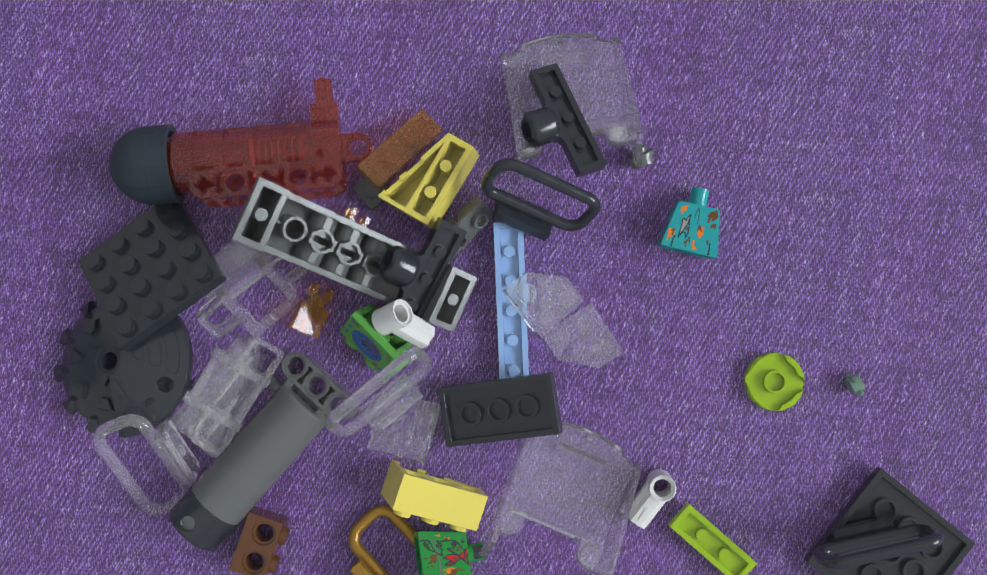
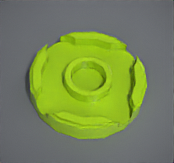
[744,352,805,411]

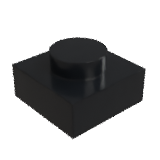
[353,169,390,211]

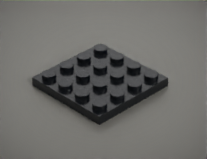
[78,202,227,352]
[804,467,975,575]

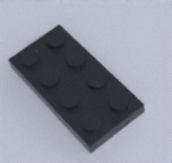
[438,372,563,447]

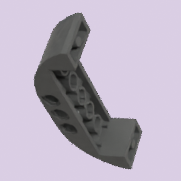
[230,176,477,332]

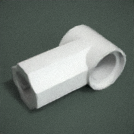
[372,299,435,349]
[623,469,676,529]

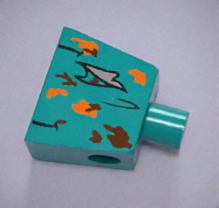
[656,187,720,260]

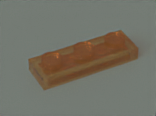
[357,109,443,190]

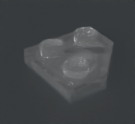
[502,272,584,338]
[541,303,624,369]
[367,397,441,464]

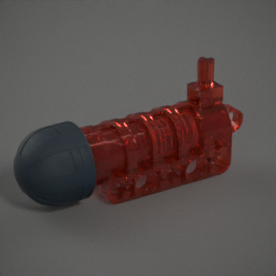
[109,77,372,209]

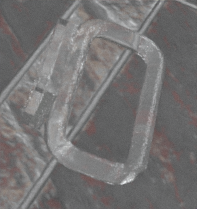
[326,348,432,437]
[93,414,200,515]

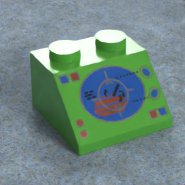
[340,303,413,374]

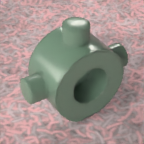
[844,373,865,396]

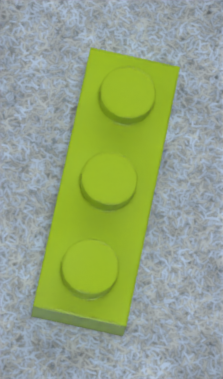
[668,502,757,575]

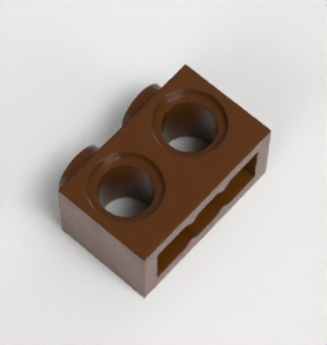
[229,506,290,575]

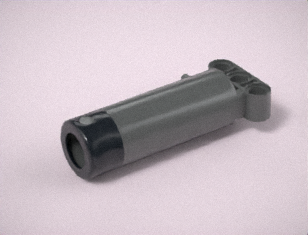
[169,352,359,551]

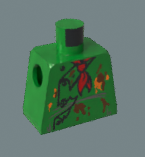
[413,531,485,575]

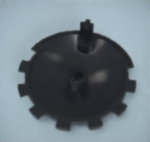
[54,301,196,438]

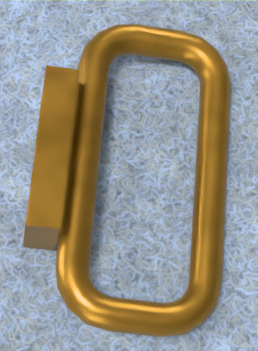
[348,505,416,575]

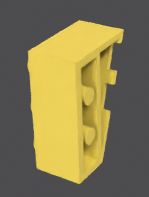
[378,133,480,229]
[381,459,488,532]

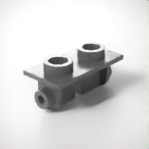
[449,197,493,257]

